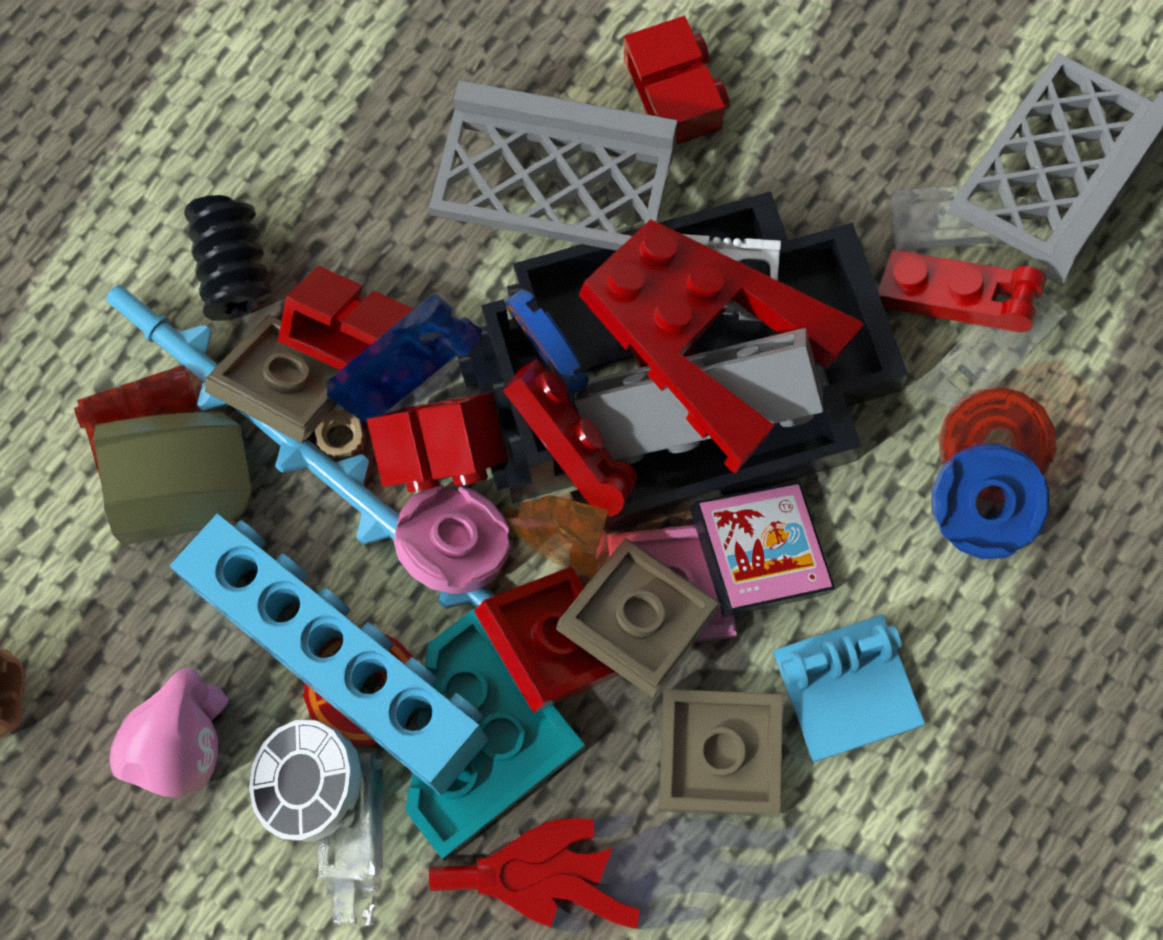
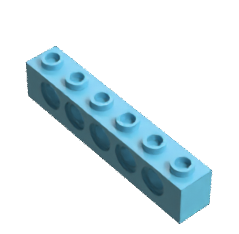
[169,514,489,796]

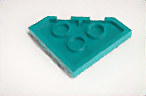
[405,608,585,861]

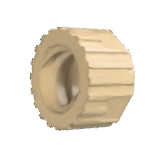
[314,409,367,462]

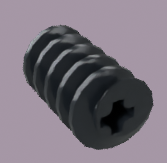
[184,195,273,321]

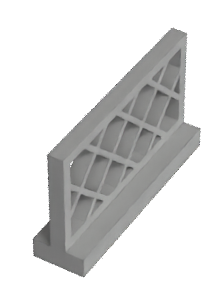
[949,52,1163,286]
[429,80,677,251]

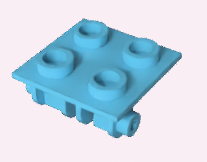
[773,614,925,763]

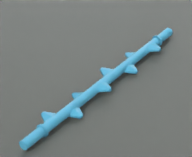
[106,285,496,609]

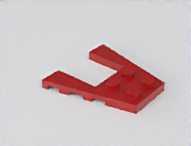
[579,219,864,474]

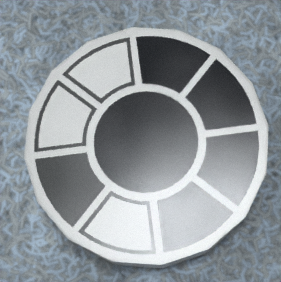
[249,720,362,842]

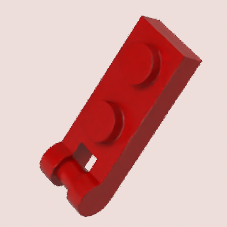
[878,250,1047,332]
[503,358,637,516]

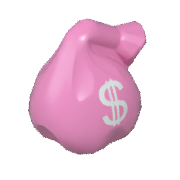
[109,668,229,798]

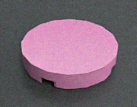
[393,485,510,594]

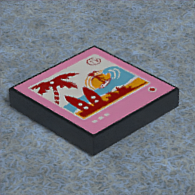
[690,481,835,618]

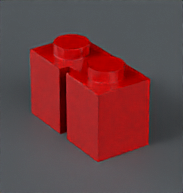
[624,15,730,145]
[278,265,418,387]
[367,392,508,492]

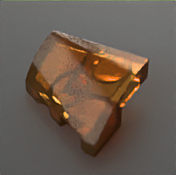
[503,495,609,578]

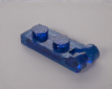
[327,294,482,425]

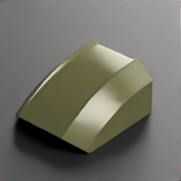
[93,412,252,546]

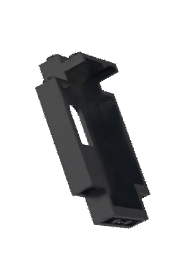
[457,191,908,538]

